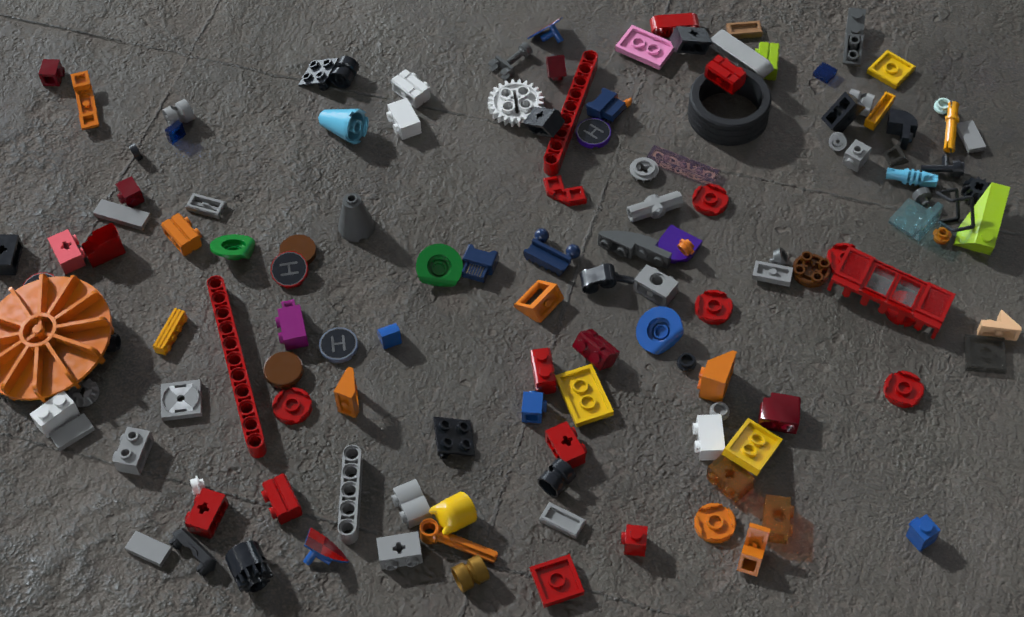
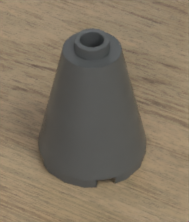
[338,193,375,242]

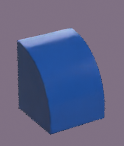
[377,323,402,349]

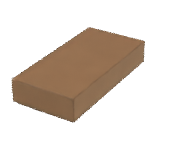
[726,21,763,39]

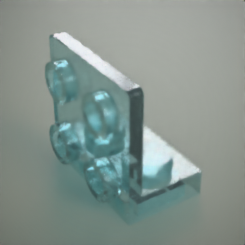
[888,198,944,241]

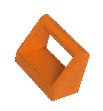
[514,280,564,323]
[333,367,359,418]

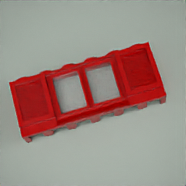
[827,246,956,339]

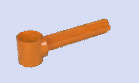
[420,518,498,563]

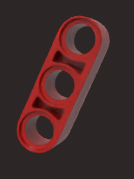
[650,13,700,38]

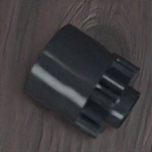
[225,541,273,593]

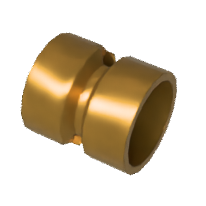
[451,554,490,593]

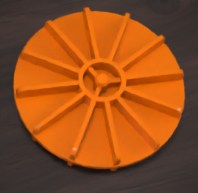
[0,274,114,403]

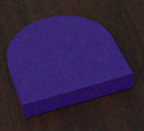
[658,225,703,264]

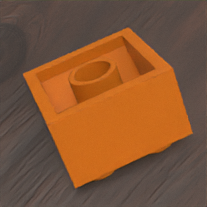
[697,350,737,402]

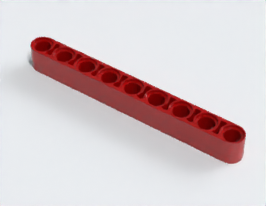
[544,50,598,176]

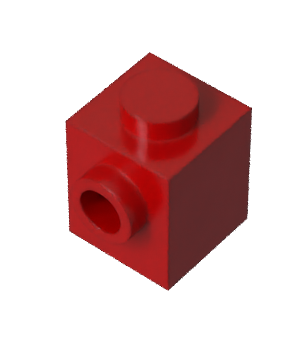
[620,524,648,557]

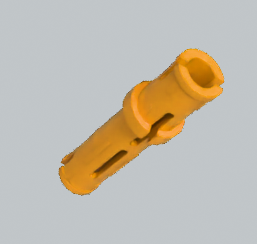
[943,101,960,153]

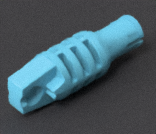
[885,167,938,187]

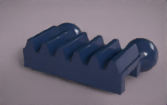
[523,228,581,277]

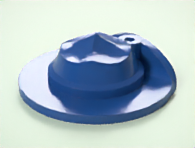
[636,306,684,355]

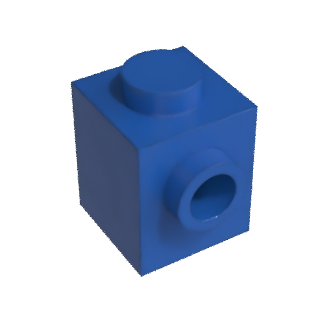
[521,391,547,423]
[906,514,941,552]

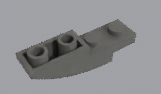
[843,7,866,66]
[598,231,672,269]

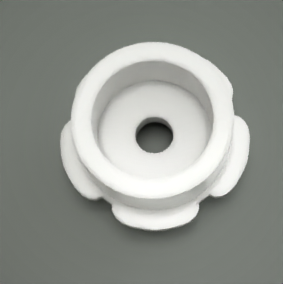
[190,476,205,495]

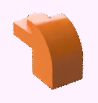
[736,523,771,577]

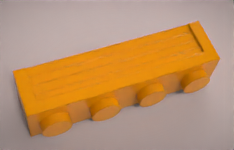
[864,91,896,130]
[153,308,188,355]

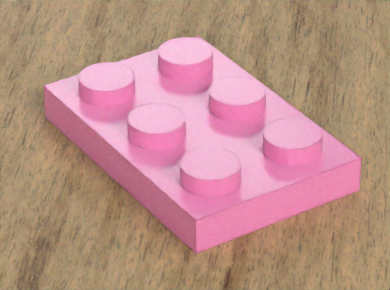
[615,25,675,70]

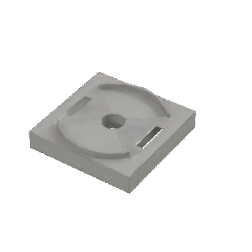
[161,379,202,421]

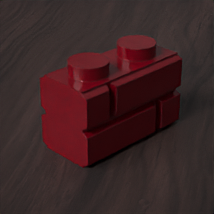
[572,329,620,371]

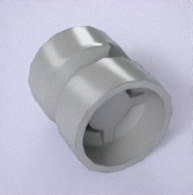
[849,89,875,117]
[162,99,195,130]

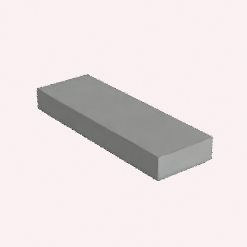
[93,199,151,231]

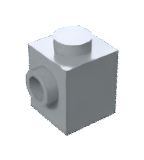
[842,139,872,172]

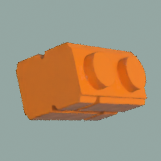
[161,213,202,256]

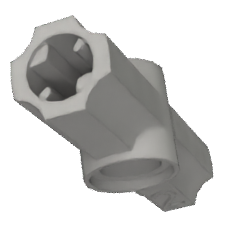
[626,191,684,222]

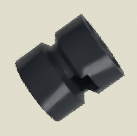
[330,56,360,89]
[537,458,576,498]

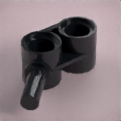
[580,263,634,294]

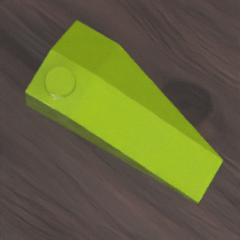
[953,182,1010,255]

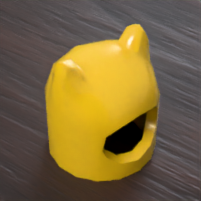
[429,491,477,535]

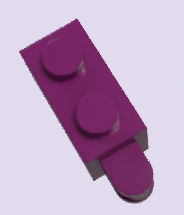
[275,299,309,351]

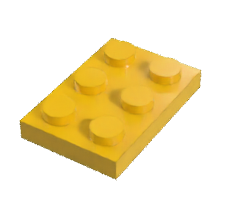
[555,364,614,428]
[722,418,783,476]

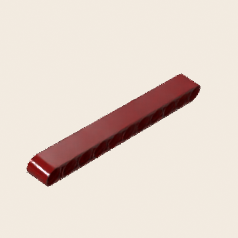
[207,275,267,458]

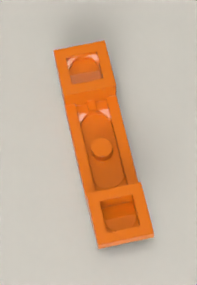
[70,70,100,130]

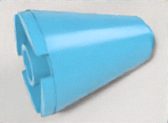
[318,109,369,144]

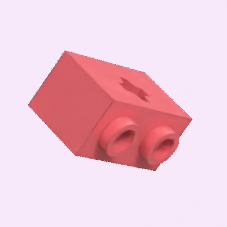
[47,229,86,275]

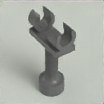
[488,42,533,81]

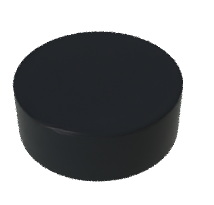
[129,143,143,161]

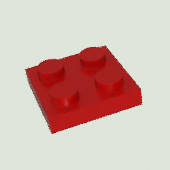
[530,554,585,608]

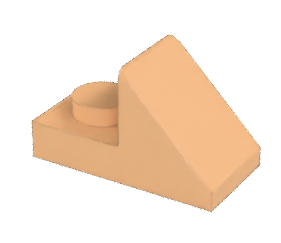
[977,310,1022,341]

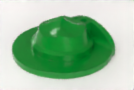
[210,234,255,260]
[416,244,463,287]

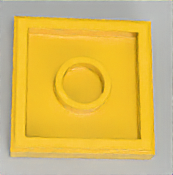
[867,50,916,90]

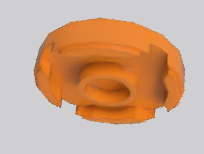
[694,503,736,544]

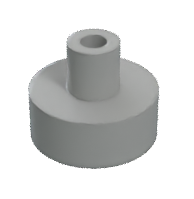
[829,132,847,151]

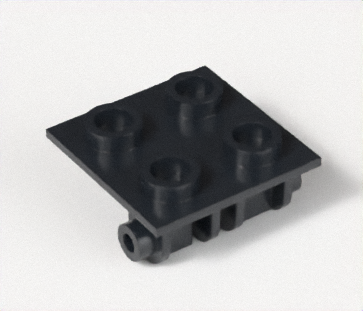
[298,58,339,91]
[433,416,475,459]

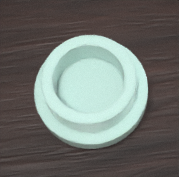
[934,98,952,114]

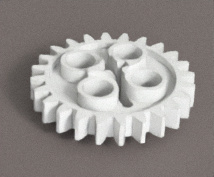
[488,79,544,127]

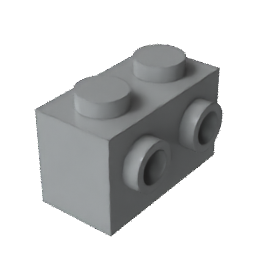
[112,427,154,475]

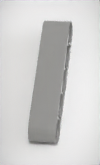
[710,29,774,79]
[338,445,363,545]

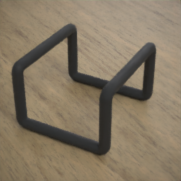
[936,188,975,232]

